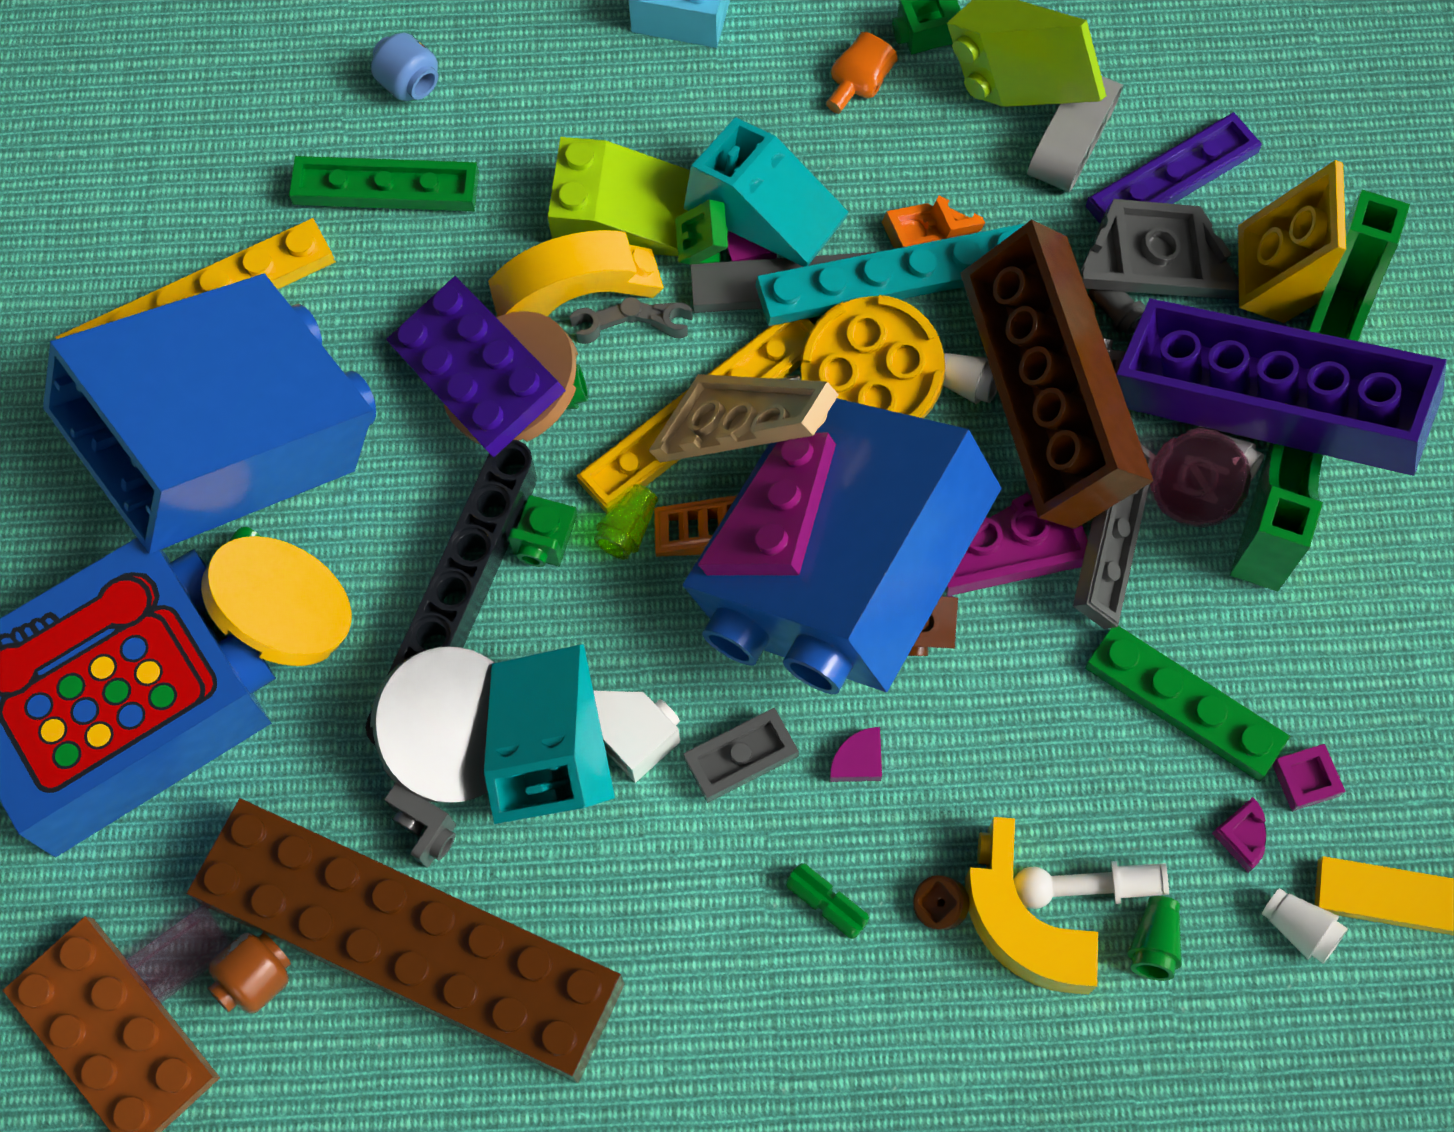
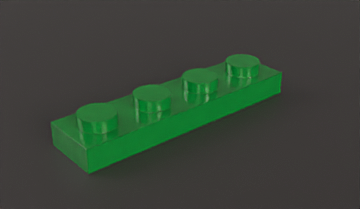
[289,156,479,212]
[1085,626,1291,782]

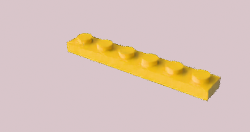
[56,218,336,339]

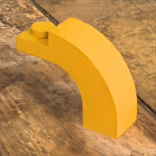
[488,230,664,317]
[965,817,1098,995]

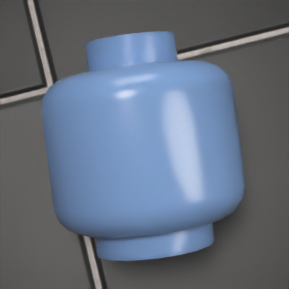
[371,32,438,101]

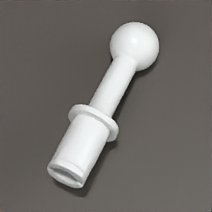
[1014,861,1169,909]

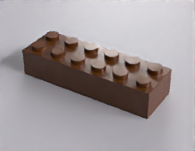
[960,220,1153,529]

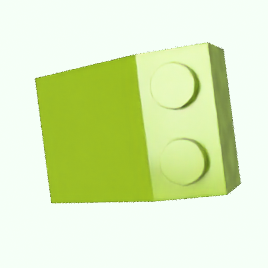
[947,0,1107,107]
[548,137,690,256]

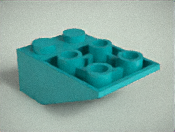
[684,117,848,267]
[484,644,615,824]

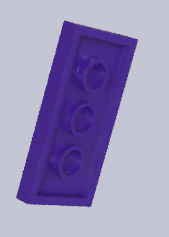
[386,276,566,457]

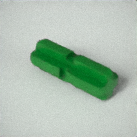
[786,863,869,939]

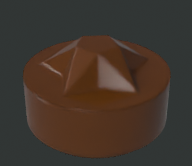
[913,875,970,930]

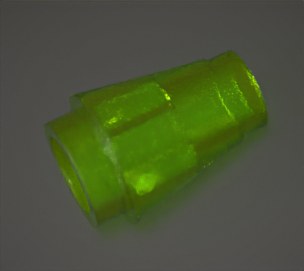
[594,484,658,560]

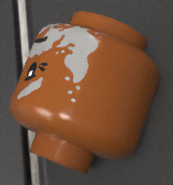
[207,932,291,1014]

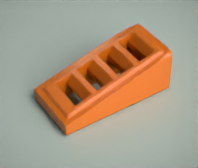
[654,496,737,557]

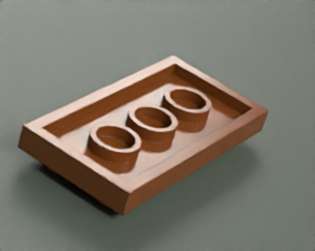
[3,916,220,1132]

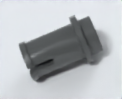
[1088,289,1145,335]

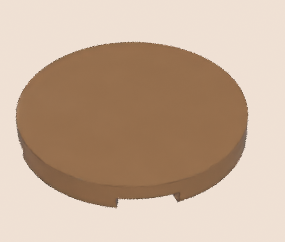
[444,311,578,445]

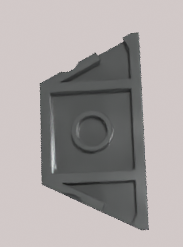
[1080,199,1239,300]

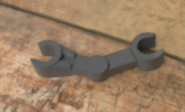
[570,297,693,344]

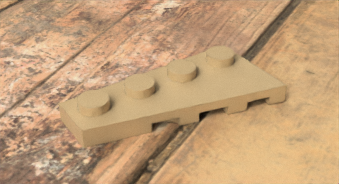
[649,374,839,463]

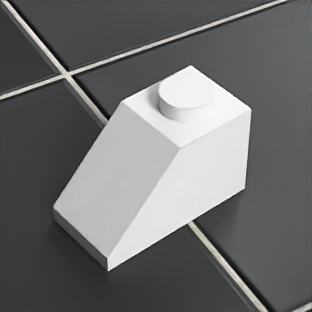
[594,691,680,783]

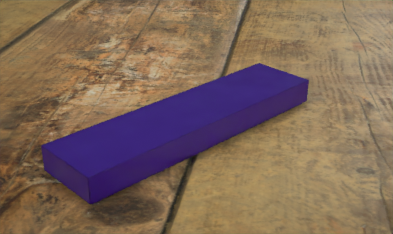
[1085,112,1262,224]

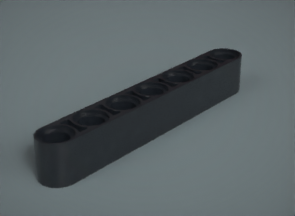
[365,440,537,750]

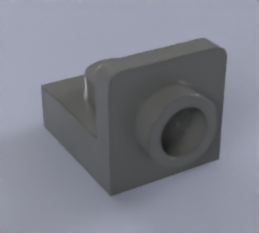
[385,783,456,868]

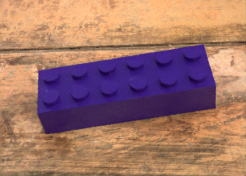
[1116,298,1447,476]

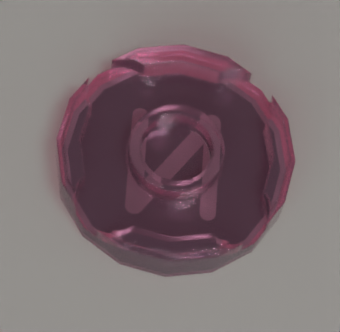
[1150,428,1252,528]

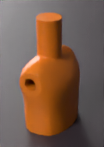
[826,32,898,114]

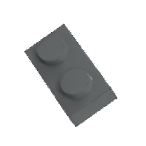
[683,707,799,803]

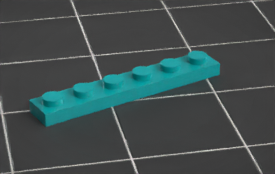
[755,223,1024,326]

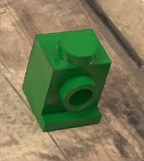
[892,0,961,55]

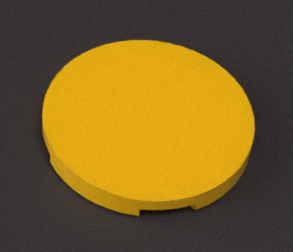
[800,295,945,419]
[201,536,352,666]

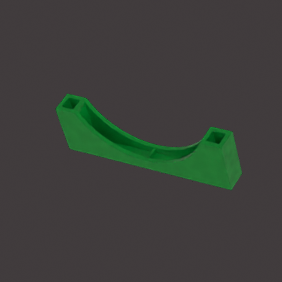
[1230,190,1410,592]

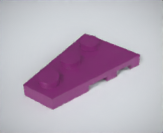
[698,432,836,575]
[945,492,1088,596]

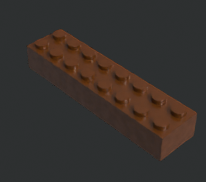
[186,798,625,1083]

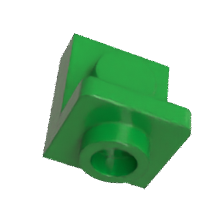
[675,199,728,265]
[508,495,578,567]

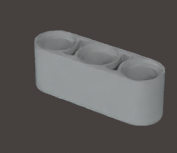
[1027,76,1123,192]

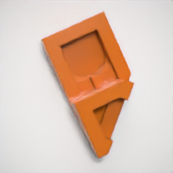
[882,195,985,249]

